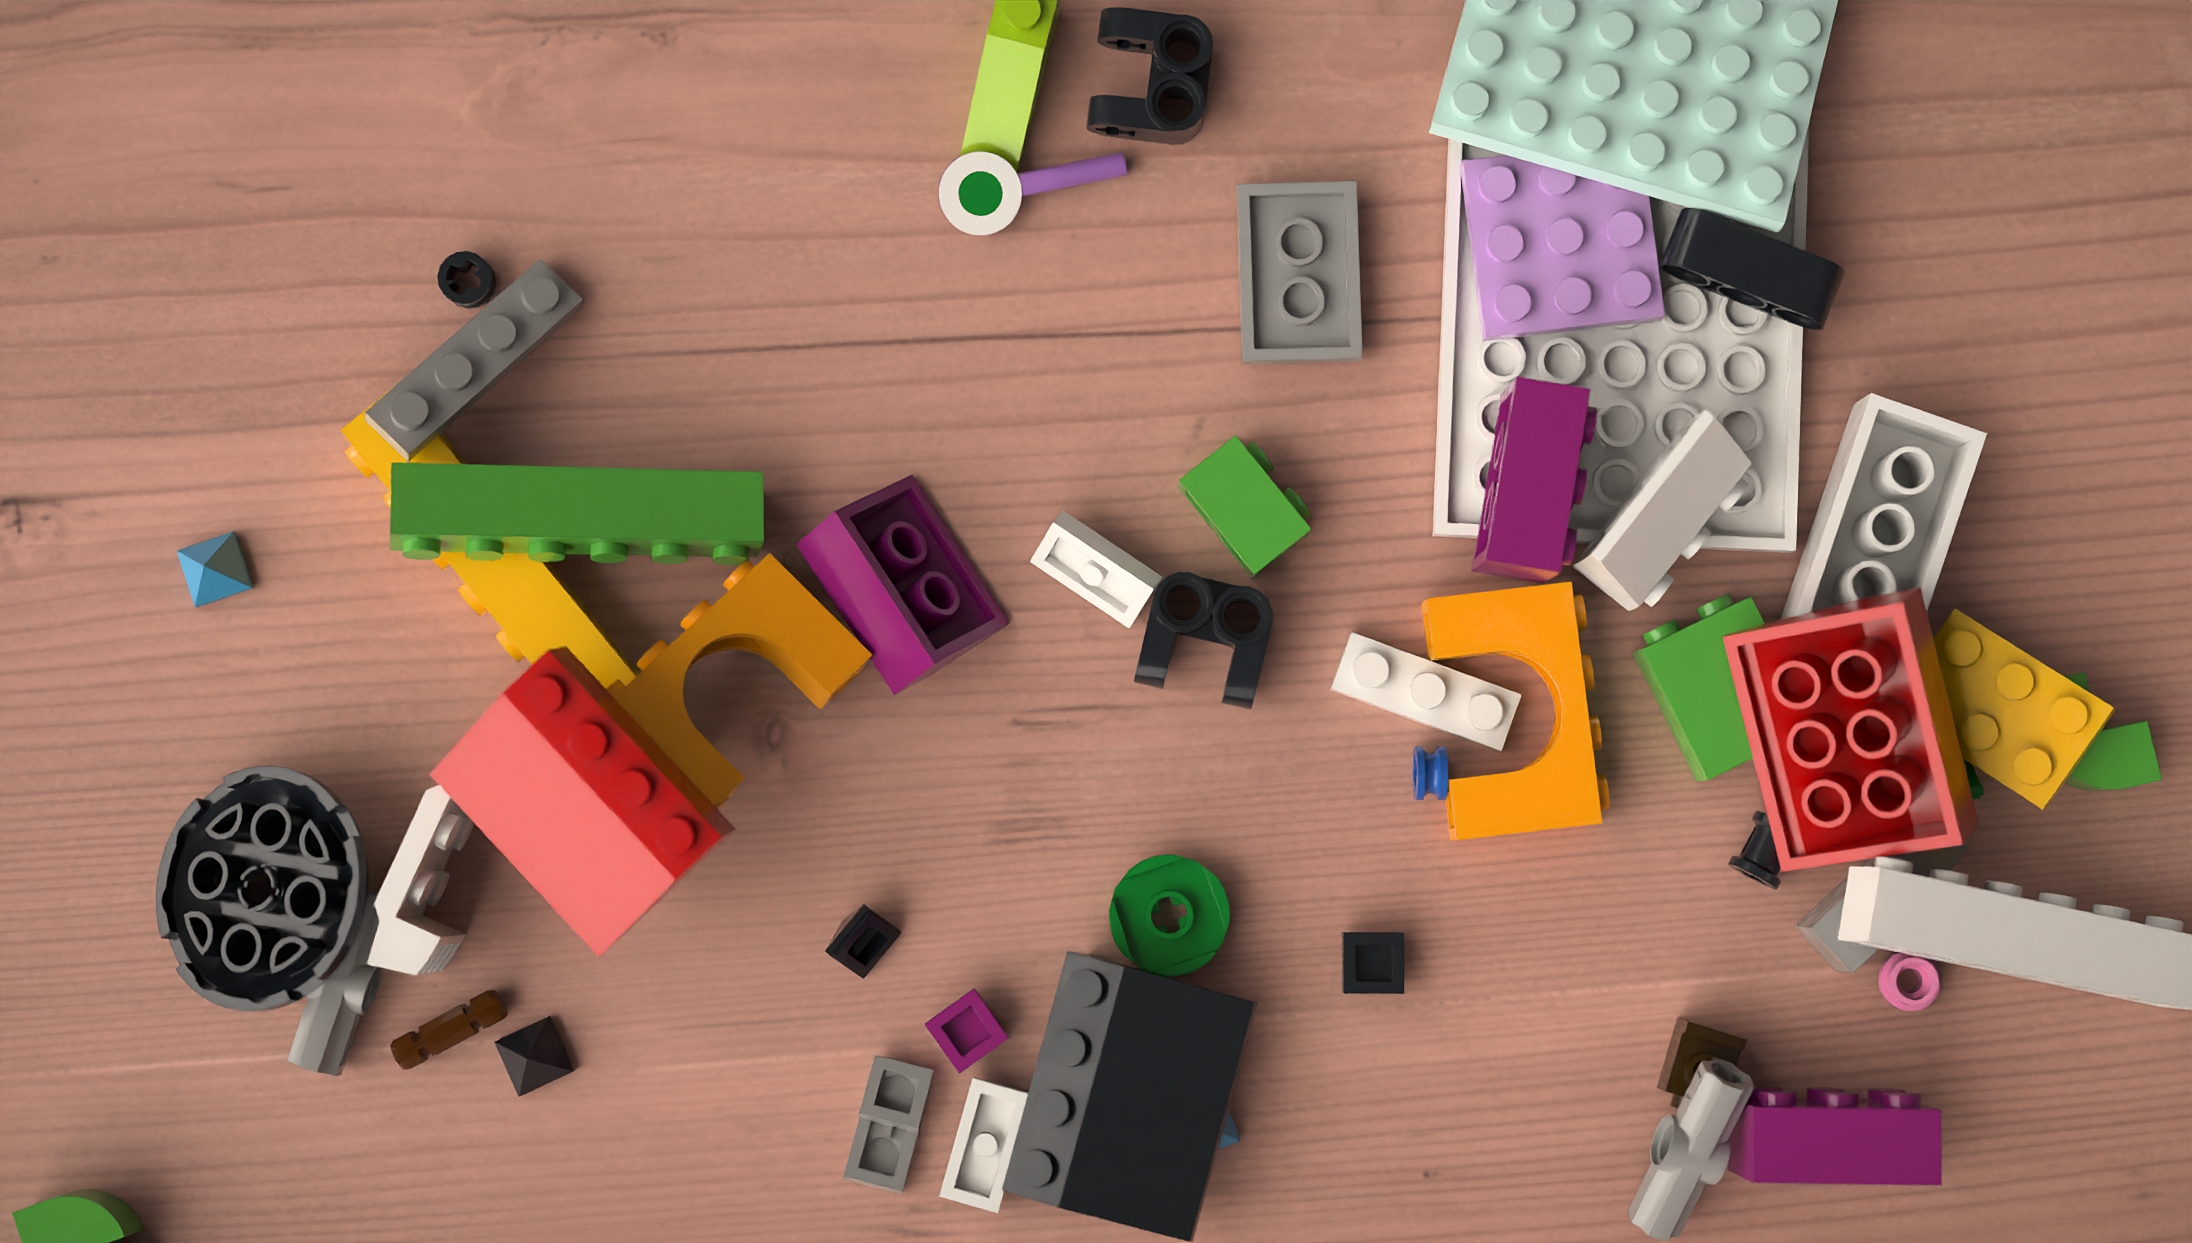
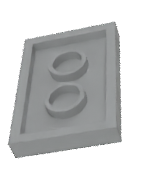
[1236,181,1363,365]

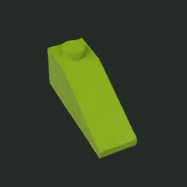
[960,0,1061,173]

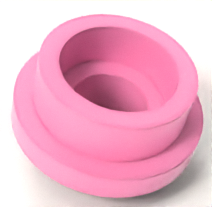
[1878,952,1941,1011]

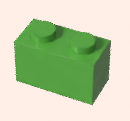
[1178,435,1311,579]

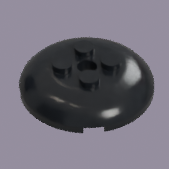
[156,766,369,1011]

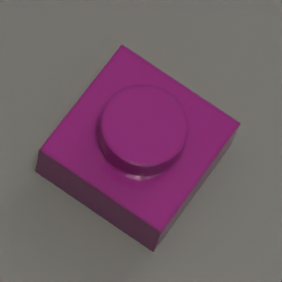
[924,988,1009,1074]

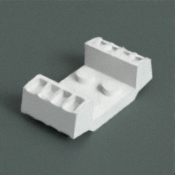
[368,785,474,975]

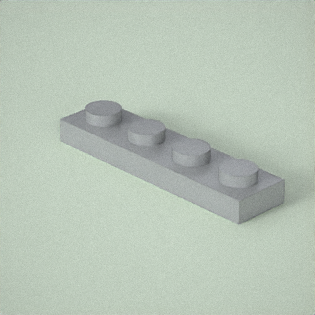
[365,259,583,462]

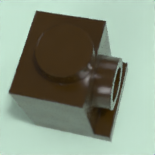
[1657,1018,1747,1108]

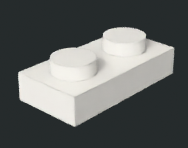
[1030,510,1162,628]
[939,1076,1028,1213]

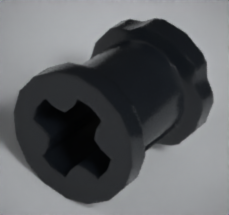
[1728,811,1781,890]

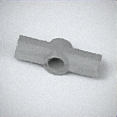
[287,890,382,1076]
[1628,1057,1754,1242]

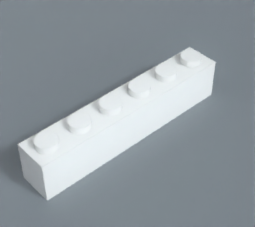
[1838,857,2192,1010]

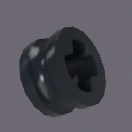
[437,251,496,309]

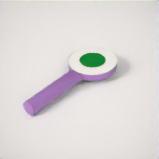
[938,151,1127,235]

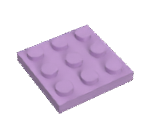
[1460,155,1665,341]

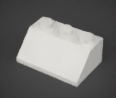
[1572,409,1752,611]

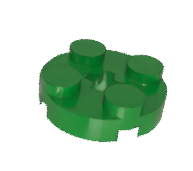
[1109,854,1230,976]

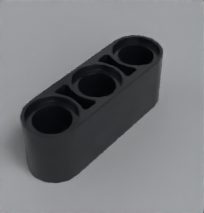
[1660,208,1845,330]

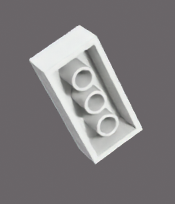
[1780,393,1987,620]

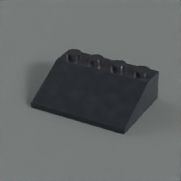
[1002,951,1257,1242]

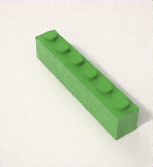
[390,462,764,565]

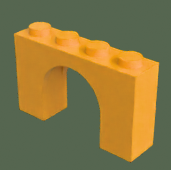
[607,553,872,809]
[1421,582,1610,841]

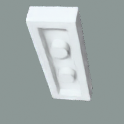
[1330,632,1522,752]

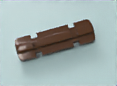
[390,990,508,1070]

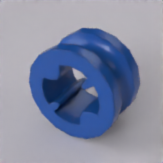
[1412,746,1448,800]

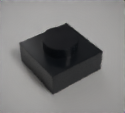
[1342,932,1404,994]

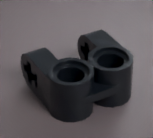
[1086,7,1213,145]
[1134,572,1273,710]

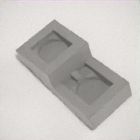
[843,1055,934,1195]

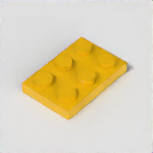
[1933,609,2115,811]

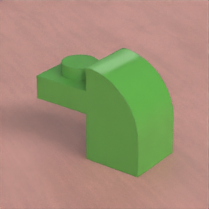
[2064,672,2162,791]
[12,1189,144,1243]

